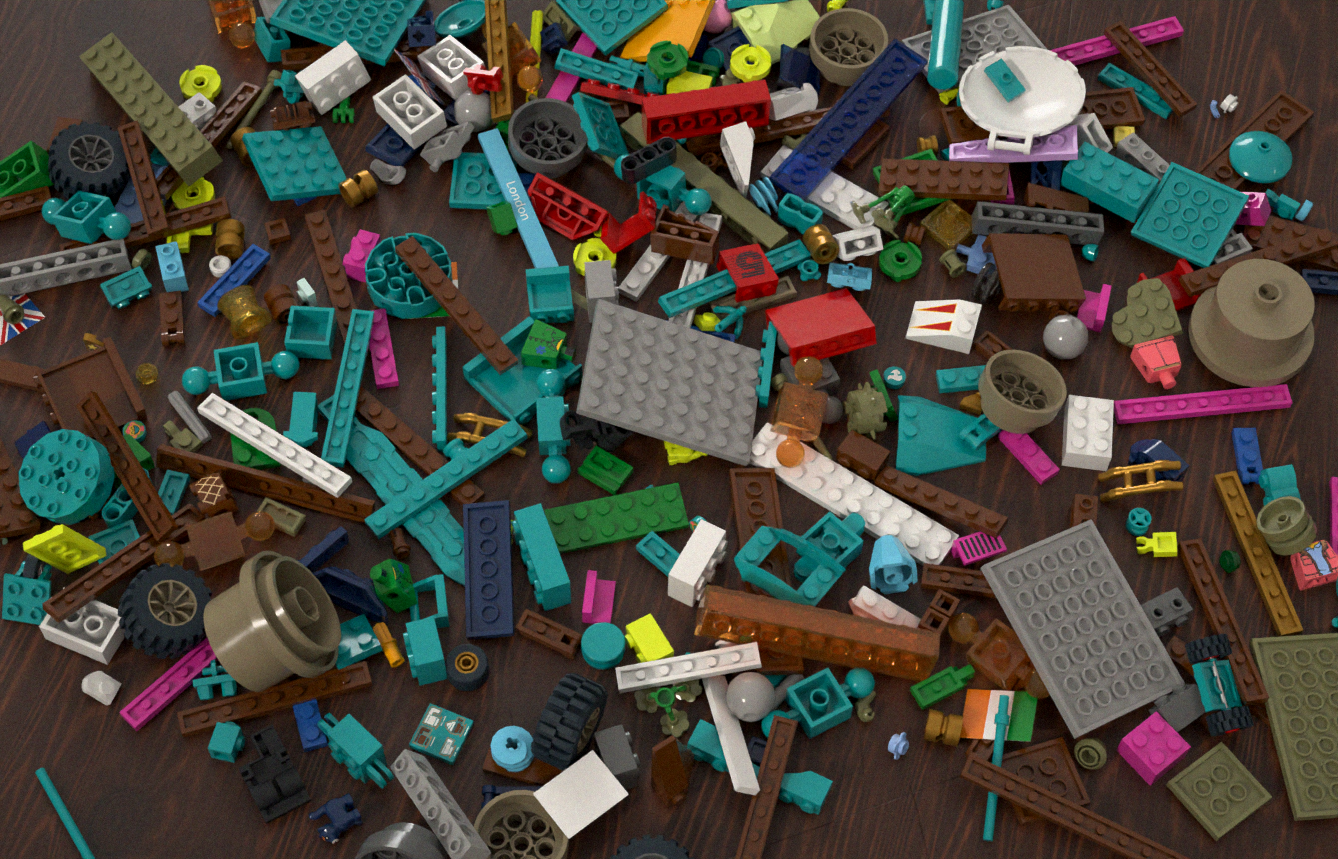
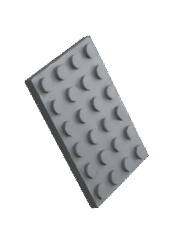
[902,5,1048,93]

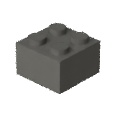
[594,724,641,790]

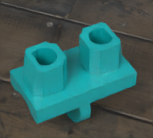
[274,70,304,104]
[193,659,237,701]

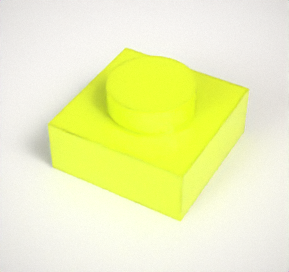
[694,312,721,331]

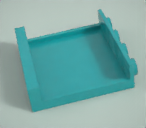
[463,316,583,425]

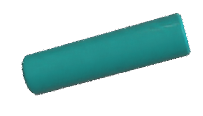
[927,0,964,90]

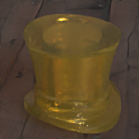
[217,285,272,340]

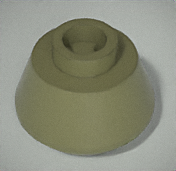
[1074,738,1107,770]

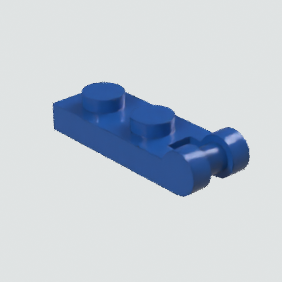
[1231,428,1263,484]

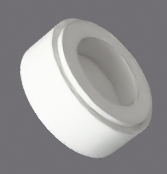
[209,255,232,277]

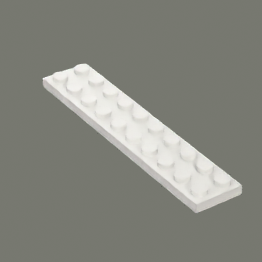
[749,422,959,566]

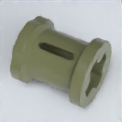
[939,249,967,278]

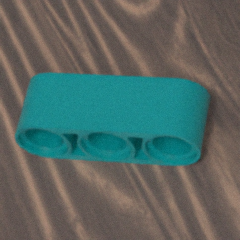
[102,468,153,529]

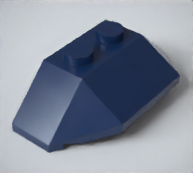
[313,567,389,626]

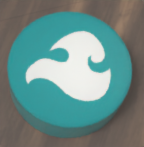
[883,366,906,389]

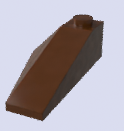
[651,735,694,808]

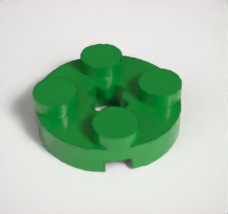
[647,41,688,80]
[879,240,922,282]

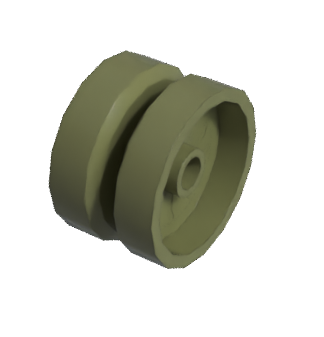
[1256,496,1317,556]

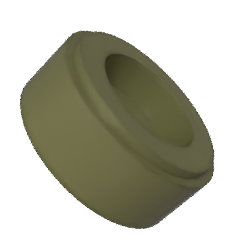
[131,249,152,270]

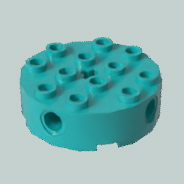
[365,233,453,319]
[19,429,115,525]

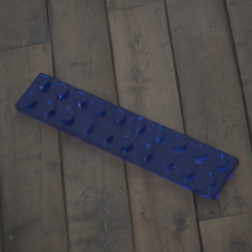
[769,38,928,202]

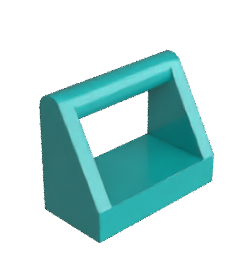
[410,574,449,628]

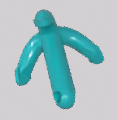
[713,306,747,339]

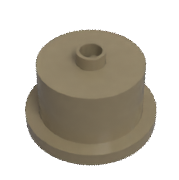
[1188,259,1315,387]
[204,551,341,692]

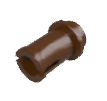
[388,528,411,559]

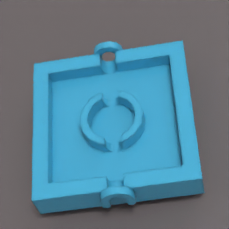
[827,262,872,291]

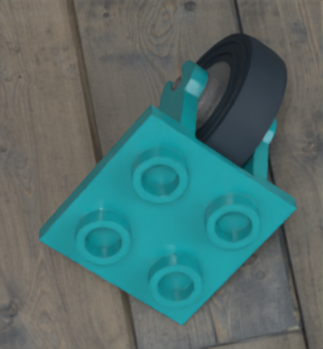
[2,554,52,625]

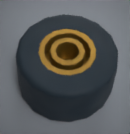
[446,644,489,691]

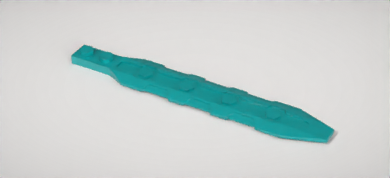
[317,395,465,587]

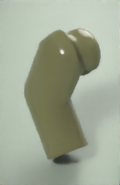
[855,690,876,722]

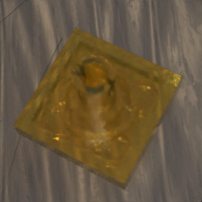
[919,200,972,250]

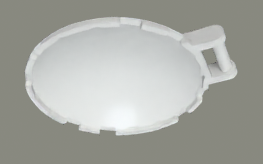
[959,46,1086,155]

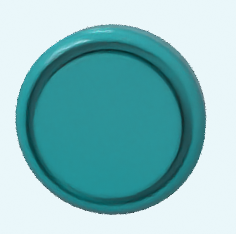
[703,48,724,69]

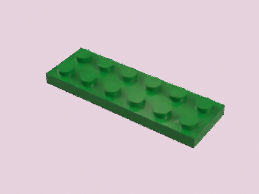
[544,483,689,554]

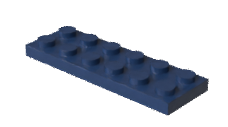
[463,500,515,640]

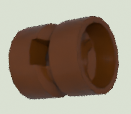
[263,284,299,326]

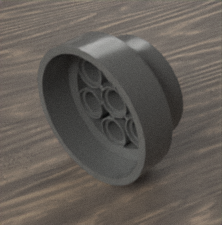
[508,98,588,179]
[354,822,448,859]

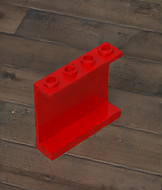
[765,288,877,367]

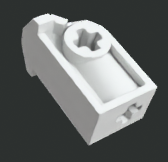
[769,83,818,120]

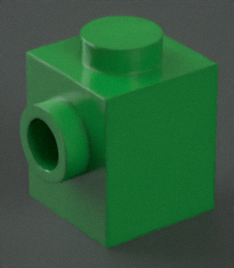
[486,200,518,235]

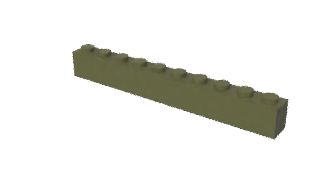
[620,112,788,254]

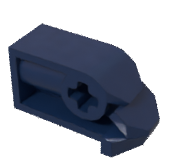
[407,11,436,47]
[1128,439,1190,482]

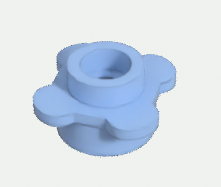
[888,732,909,760]

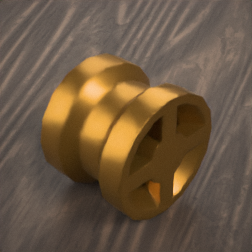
[917,135,938,156]

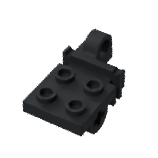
[560,410,633,453]
[238,724,311,824]

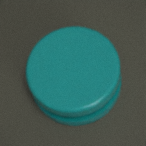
[581,622,625,670]

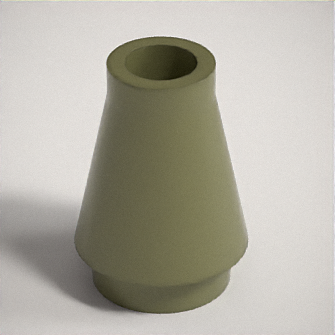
[0,294,24,324]

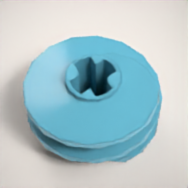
[748,177,778,216]
[491,726,534,772]

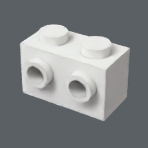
[179,92,217,131]
[832,225,883,261]

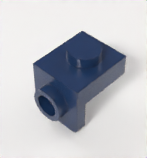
[540,22,567,54]

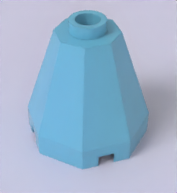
[869,535,918,594]

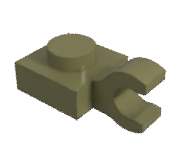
[163,420,203,453]

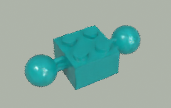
[614,154,712,215]
[42,191,131,244]
[182,342,300,401]
[536,369,571,484]
[762,668,875,739]

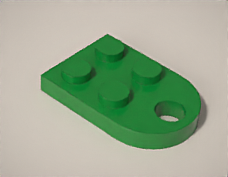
[230,408,281,470]

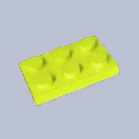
[23,524,106,574]

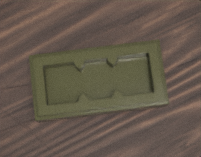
[254,497,307,537]

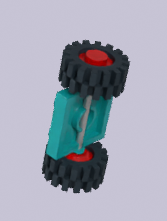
[1185,634,1254,736]

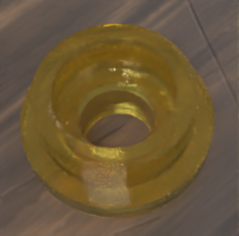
[136,363,158,384]

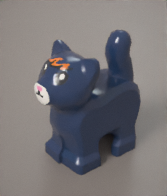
[309,793,363,844]

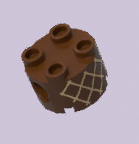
[189,470,239,525]

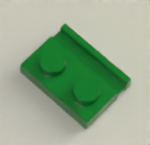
[869,369,898,422]
[577,446,633,495]

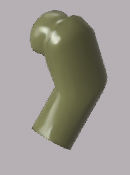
[782,134,812,152]

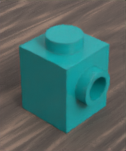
[208,722,245,763]

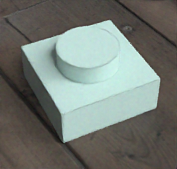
[296,278,318,307]

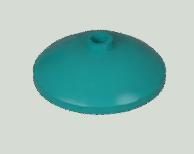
[434,0,486,38]
[1229,131,1292,183]

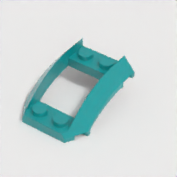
[733,526,846,621]

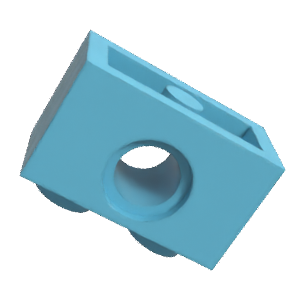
[155,241,189,292]

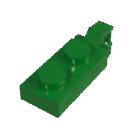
[910,664,975,710]

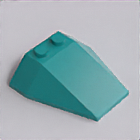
[895,395,986,476]

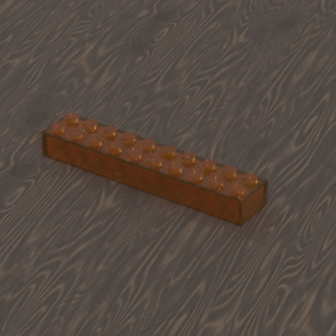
[694,585,940,682]

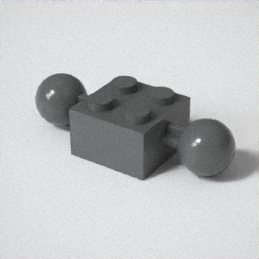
[776,333,843,424]

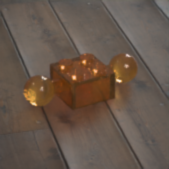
[206,0,256,48]
[482,22,543,92]
[770,356,828,468]
[154,511,275,571]
[949,613,1050,699]

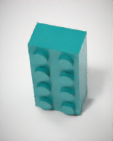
[1060,141,1159,223]
[512,503,571,611]

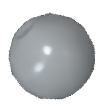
[453,90,493,132]
[1043,315,1088,360]
[726,672,776,722]

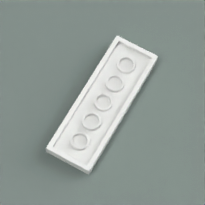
[760,145,889,230]

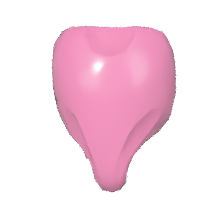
[704,0,732,34]

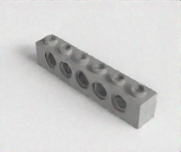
[1114,132,1170,186]
[0,239,132,297]
[390,749,491,859]

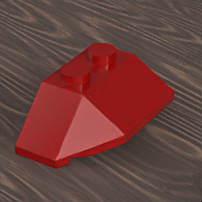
[528,172,608,240]

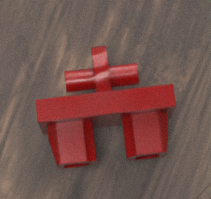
[463,64,503,95]

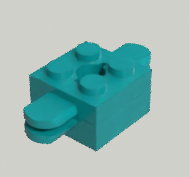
[793,511,865,582]
[317,713,394,789]

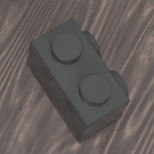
[1141,587,1193,637]
[1149,683,1205,732]

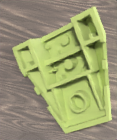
[730,0,820,64]

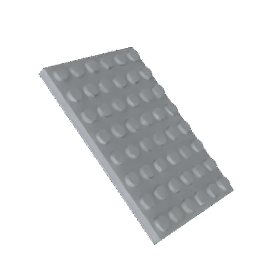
[576,299,763,466]
[980,519,1184,739]

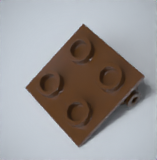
[270,101,315,131]

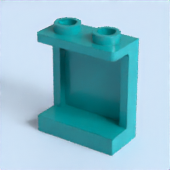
[526,266,574,323]

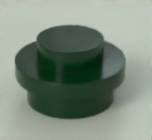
[1219,550,1241,573]

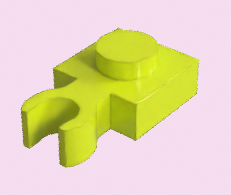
[1136,532,1177,557]

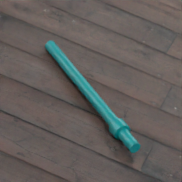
[983,695,1010,841]
[35,768,95,859]

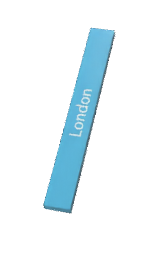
[478,128,559,269]

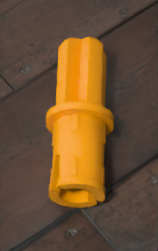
[373,622,405,668]

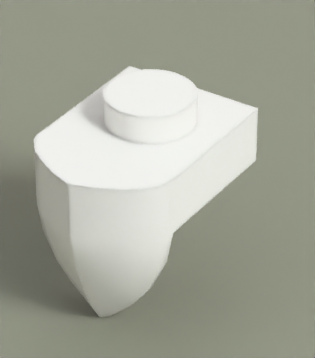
[82,671,121,706]

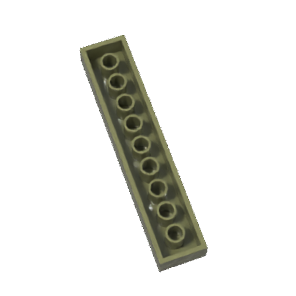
[79,32,223,186]

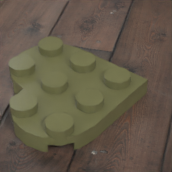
[1112,278,1183,348]

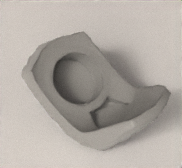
[370,159,406,185]

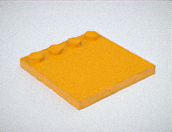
[620,0,716,62]

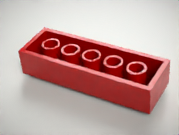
[642,80,771,144]

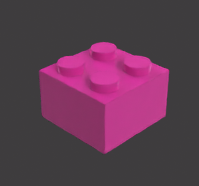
[1116,711,1191,786]

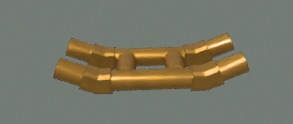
[447,413,533,457]
[1098,460,1183,503]

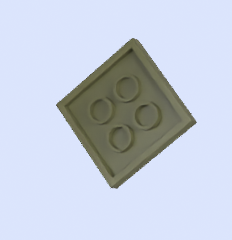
[1166,742,1272,842]

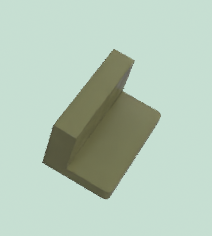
[543,1,583,43]

